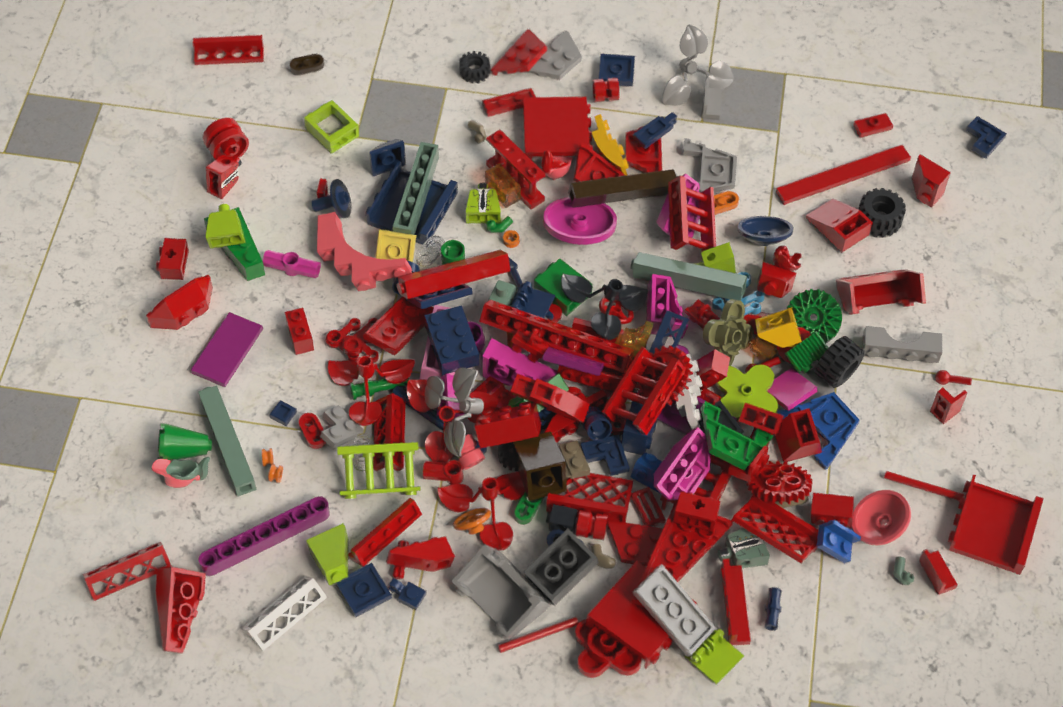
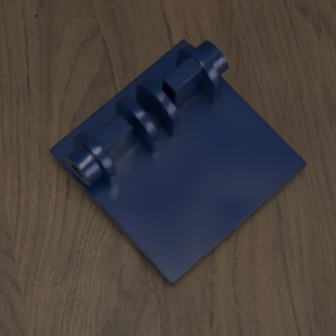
[510,281,555,318]

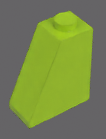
[306,523,349,586]

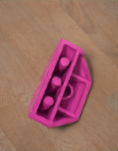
[657,173,700,238]
[654,427,710,500]

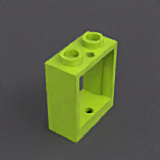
[304,100,359,154]

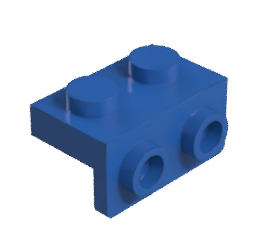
[630,452,663,494]

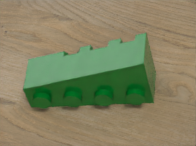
[204,207,265,281]

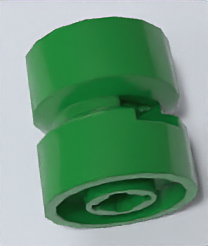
[441,240,465,265]

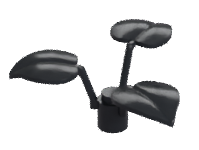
[561,273,648,340]

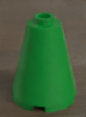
[158,423,212,461]

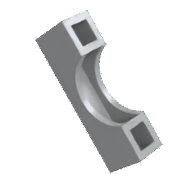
[862,326,942,363]

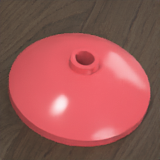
[852,490,911,545]

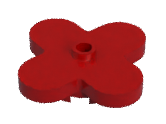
[575,619,642,678]

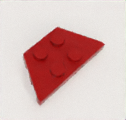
[491,29,547,76]
[625,126,662,173]
[574,142,626,182]
[608,520,663,566]

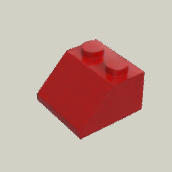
[911,154,951,208]

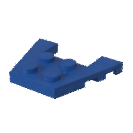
[777,392,860,470]

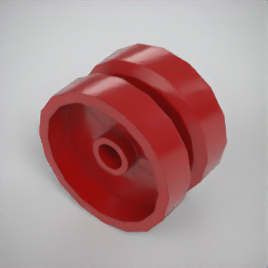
[202,117,249,160]

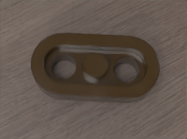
[290,54,324,75]

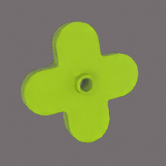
[716,365,778,420]

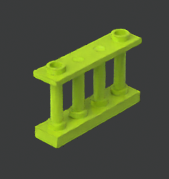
[337,442,421,499]

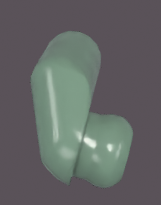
[893,557,914,585]

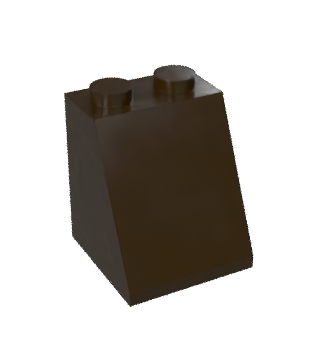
[513,431,567,501]

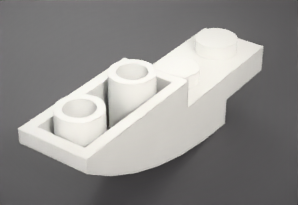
[676,353,702,430]

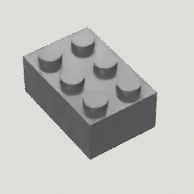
[523,529,599,606]

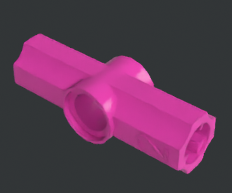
[263,250,321,278]

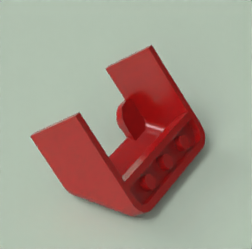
[836,270,926,315]

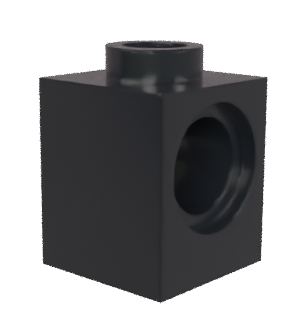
[546,504,577,533]

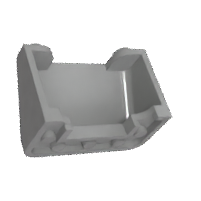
[452,545,551,639]

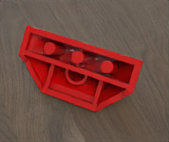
[146,275,213,330]

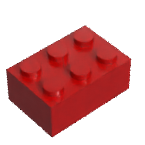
[475,401,541,449]

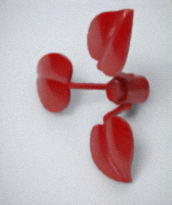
[328,355,415,426]
[407,379,498,463]
[437,471,525,551]

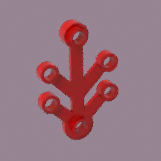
[326,318,379,363]

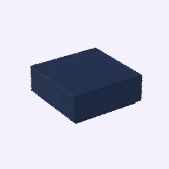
[269,400,297,426]

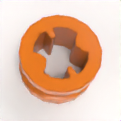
[503,230,520,248]
[262,448,274,467]
[269,464,283,483]

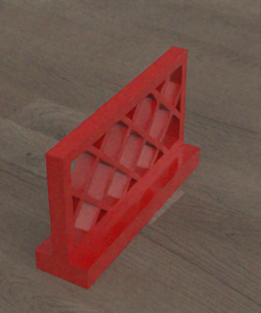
[546,473,633,523]
[732,494,818,564]

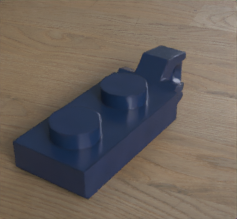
[633,112,677,149]

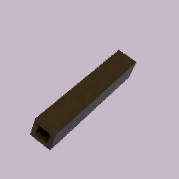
[568,169,678,208]

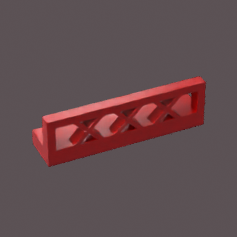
[193,35,264,65]
[373,393,406,471]
[348,498,422,567]
[83,541,172,601]
[721,559,751,645]

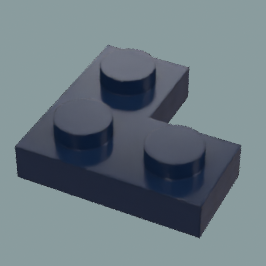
[966,116,1007,159]
[580,435,630,476]

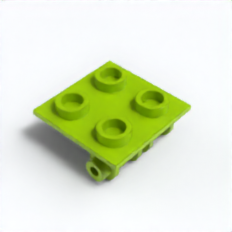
[685,629,744,685]

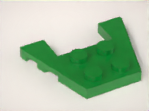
[701,401,773,470]

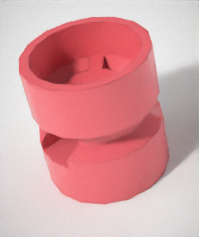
[458,434,485,471]

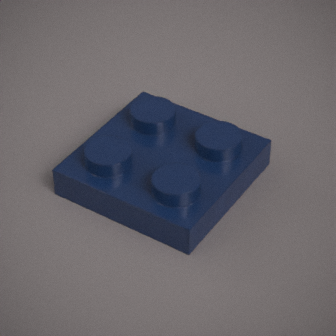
[599,53,635,87]
[336,563,392,618]

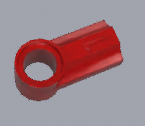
[423,460,464,485]

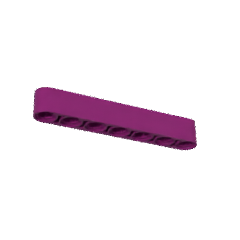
[198,496,330,576]

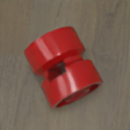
[592,78,620,102]
[576,510,608,541]

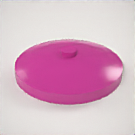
[543,197,617,245]

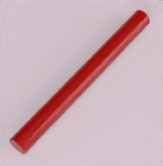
[884,471,964,501]
[498,617,578,653]

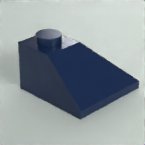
[369,139,406,177]

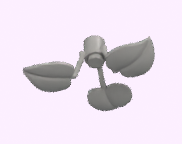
[662,24,734,105]
[425,368,484,457]

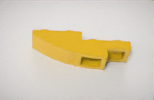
[592,114,629,175]

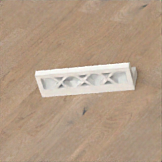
[242,576,327,651]

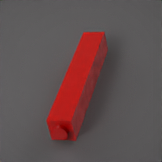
[397,250,510,299]

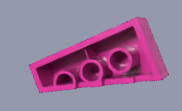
[482,338,558,387]

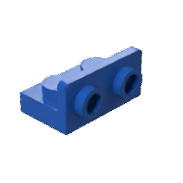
[817,520,861,564]

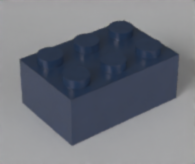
[425,305,479,375]

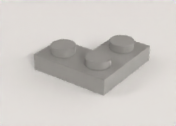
[320,405,364,449]

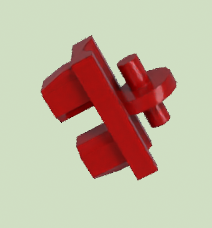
[685,299,720,330]
[511,328,549,363]

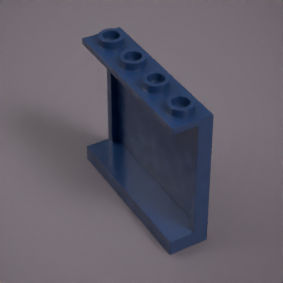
[365,161,458,246]

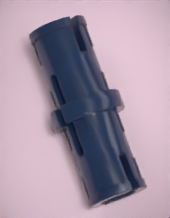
[764,587,782,631]

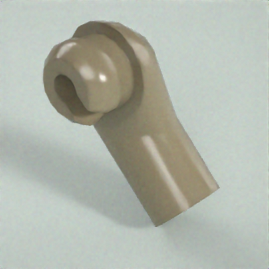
[468,120,487,143]
[591,544,616,569]

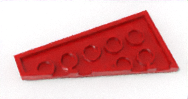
[632,501,733,607]

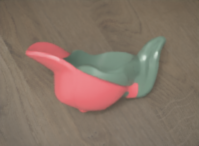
[151,457,210,488]

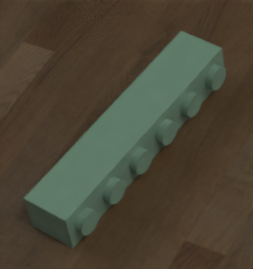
[393,142,439,235]

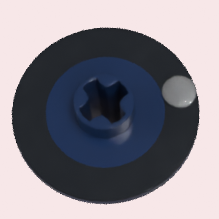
[311,179,352,219]

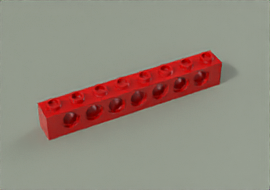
[479,300,634,373]

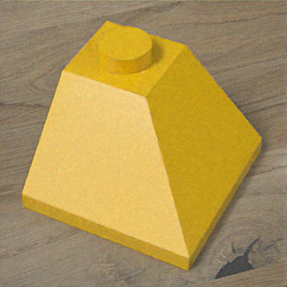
[755,307,802,348]

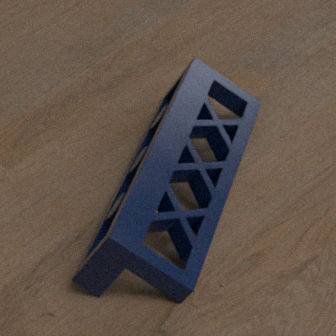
[649,310,689,354]

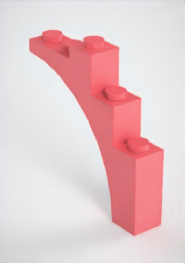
[317,212,412,291]

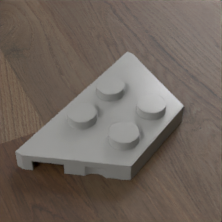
[524,30,582,80]

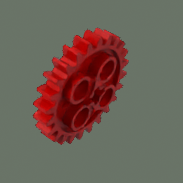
[634,345,693,408]
[747,460,813,505]

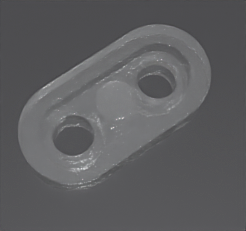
[415,235,445,267]
[352,433,374,471]

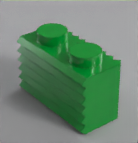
[785,331,829,374]

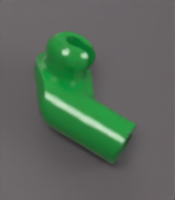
[486,216,513,233]

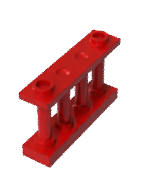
[486,129,546,210]
[668,175,716,252]
[602,347,686,436]
[660,454,732,510]

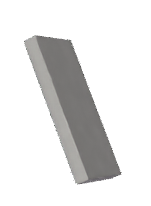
[632,564,716,657]

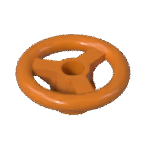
[453,508,491,535]

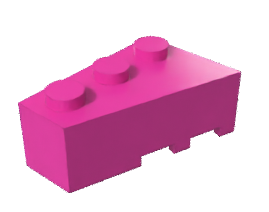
[646,274,688,339]

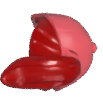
[542,150,573,180]

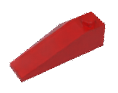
[155,567,206,654]

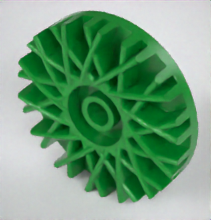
[787,289,842,343]

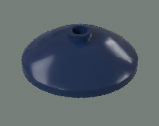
[738,216,793,246]

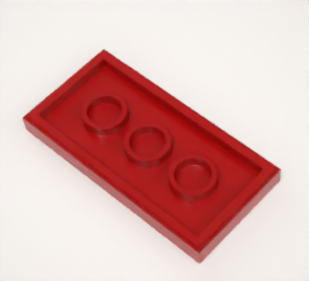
[363,296,434,356]

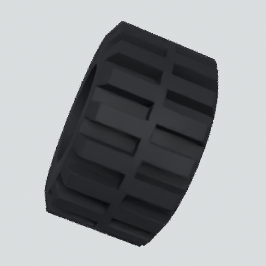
[858,188,906,238]
[815,336,865,388]

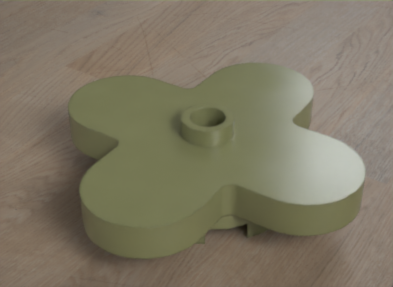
[703,299,754,366]

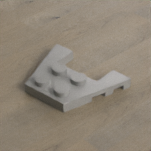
[683,138,737,193]

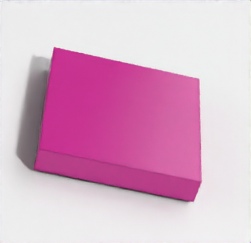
[767,368,818,411]

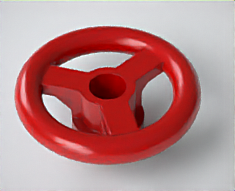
[599,297,634,324]

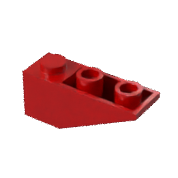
[386,536,455,572]

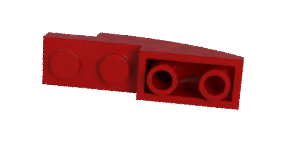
[510,373,590,423]
[545,389,607,443]

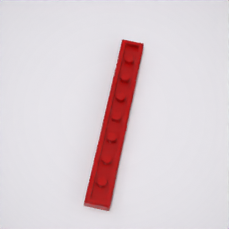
[776,144,911,205]

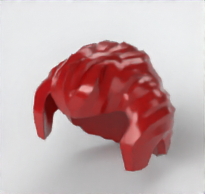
[773,245,802,272]

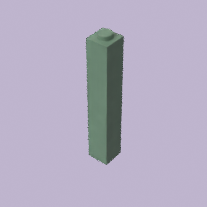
[631,252,747,301]
[198,385,257,496]

